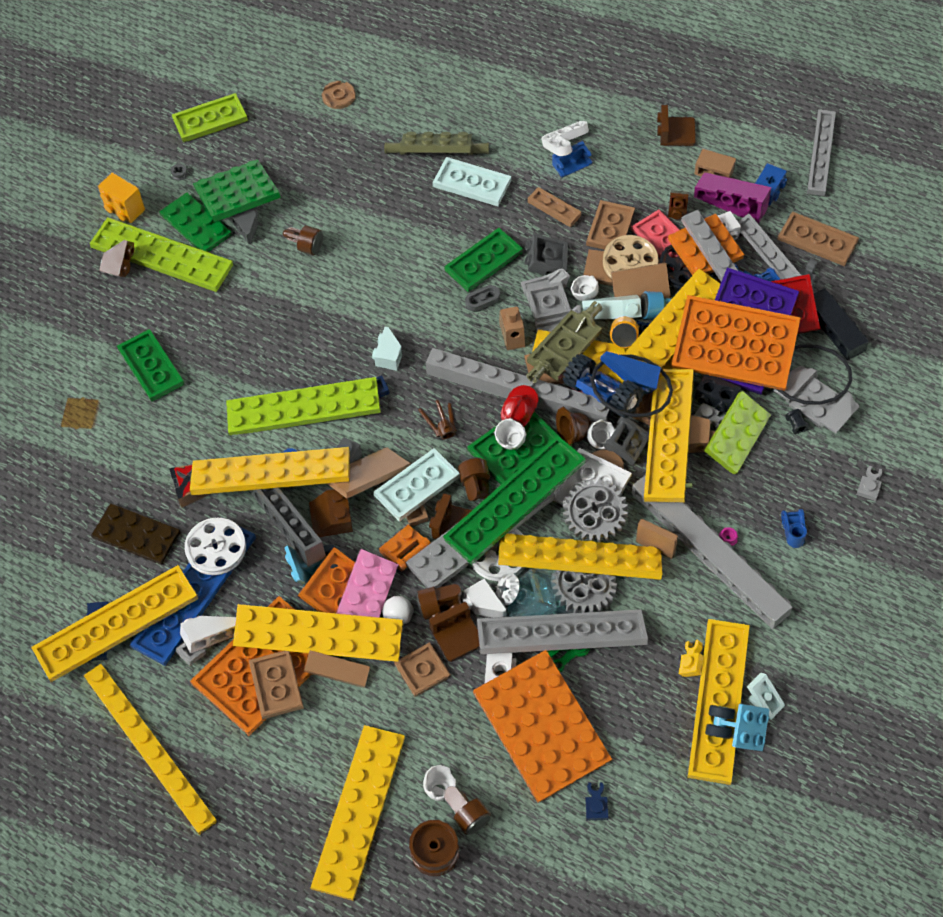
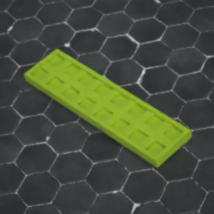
[89,217,233,292]
[226,377,381,435]

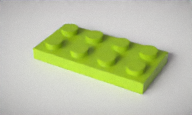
[172,93,248,143]
[704,391,771,474]

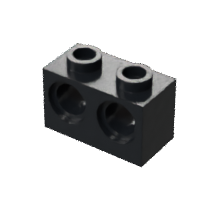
[695,374,741,413]

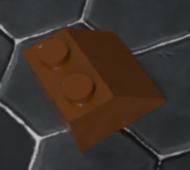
[309,489,353,537]

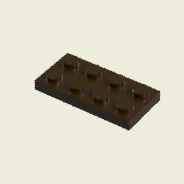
[91,503,180,565]

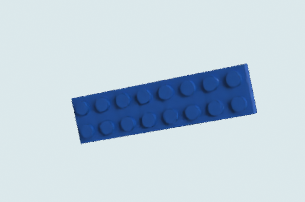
[130,526,256,666]

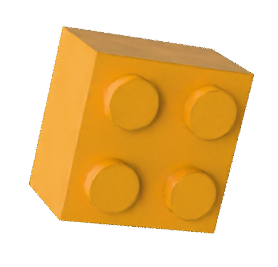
[98,173,145,223]

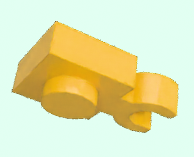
[679,640,703,677]

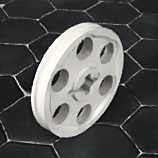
[185,518,246,575]
[472,529,525,581]

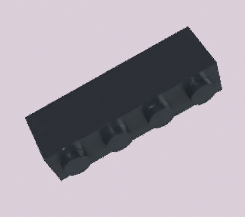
[814,288,869,360]

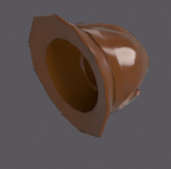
[556,406,591,446]

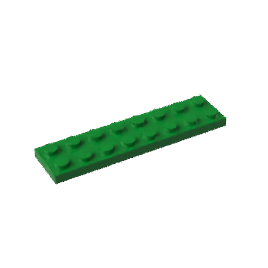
[443,435,586,565]

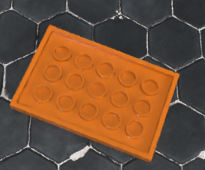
[671,295,800,391]
[190,596,331,736]
[473,650,612,803]

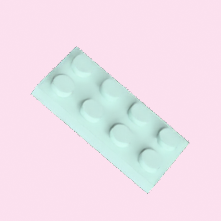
[433,157,511,206]
[374,448,460,522]

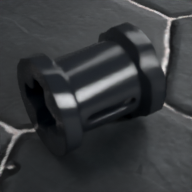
[785,409,809,435]

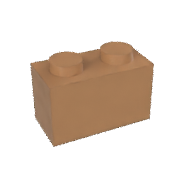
[694,149,736,178]

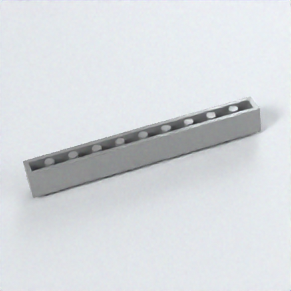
[426,348,612,424]
[632,475,792,630]

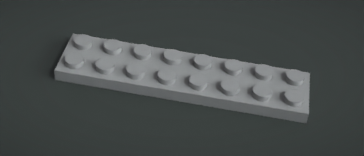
[406,493,555,588]
[477,609,648,654]

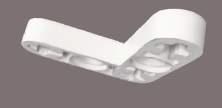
[541,121,589,156]

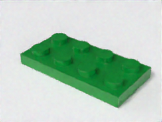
[159,192,232,252]
[444,228,523,292]
[117,329,185,402]

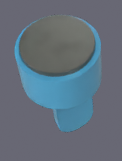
[640,291,671,319]

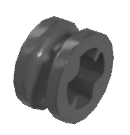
[171,164,187,180]

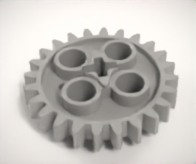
[563,479,628,543]
[550,570,617,613]

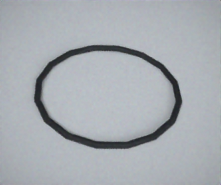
[776,344,852,405]
[591,354,673,417]

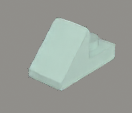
[747,673,785,720]

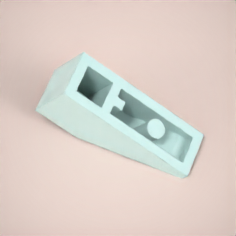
[582,295,642,319]

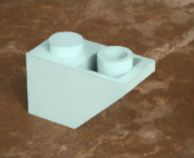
[372,327,402,371]

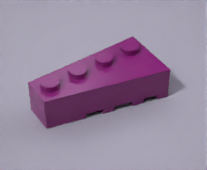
[694,172,772,224]

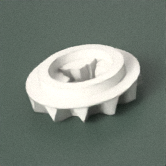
[495,573,519,606]

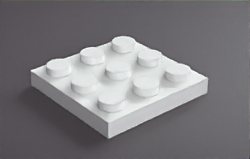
[553,448,632,519]

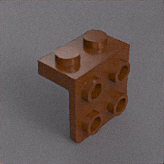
[657,105,695,146]
[429,494,472,539]
[429,601,480,662]

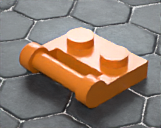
[379,524,431,571]

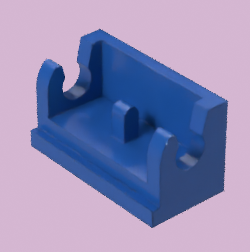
[552,141,592,178]

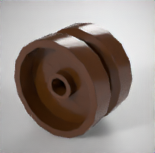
[409,820,459,876]

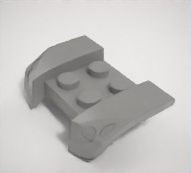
[520,269,581,332]
[774,366,860,434]

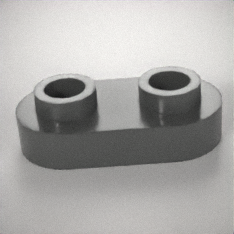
[465,285,500,312]

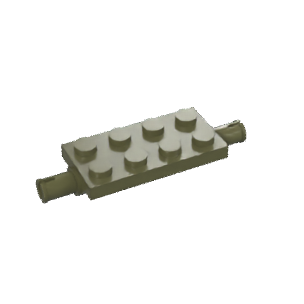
[384,132,489,155]
[526,301,602,383]

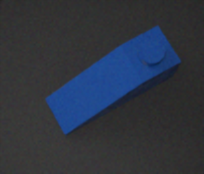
[600,351,661,394]

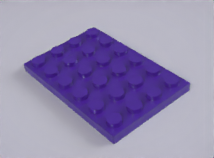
[699,267,799,395]

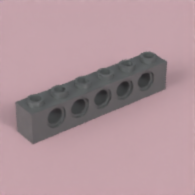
[250,488,326,567]

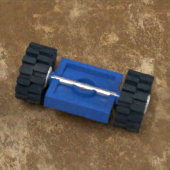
[563,354,644,418]

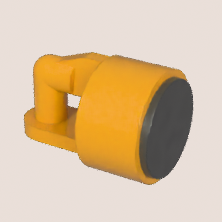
[610,316,639,348]

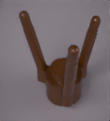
[418,400,457,440]

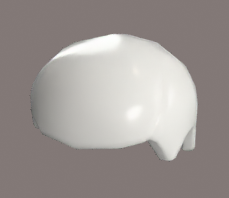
[571,275,599,301]
[494,418,527,450]
[587,419,615,450]
[382,596,414,625]
[423,765,456,801]

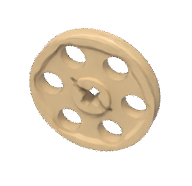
[603,235,658,279]

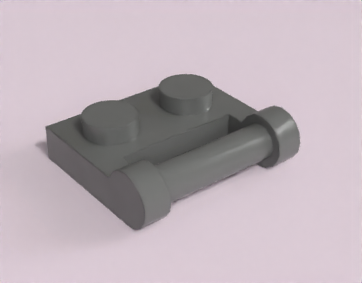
[604,417,649,465]

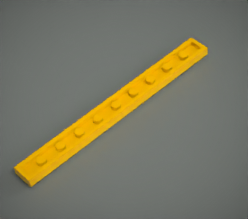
[83,664,217,835]

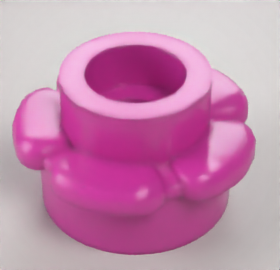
[719,527,738,546]

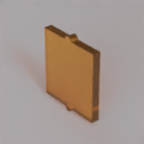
[61,397,98,430]

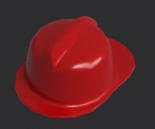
[501,385,538,427]

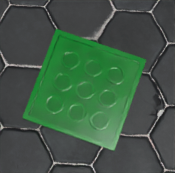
[193,160,281,222]
[467,412,557,485]

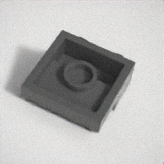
[525,233,568,275]

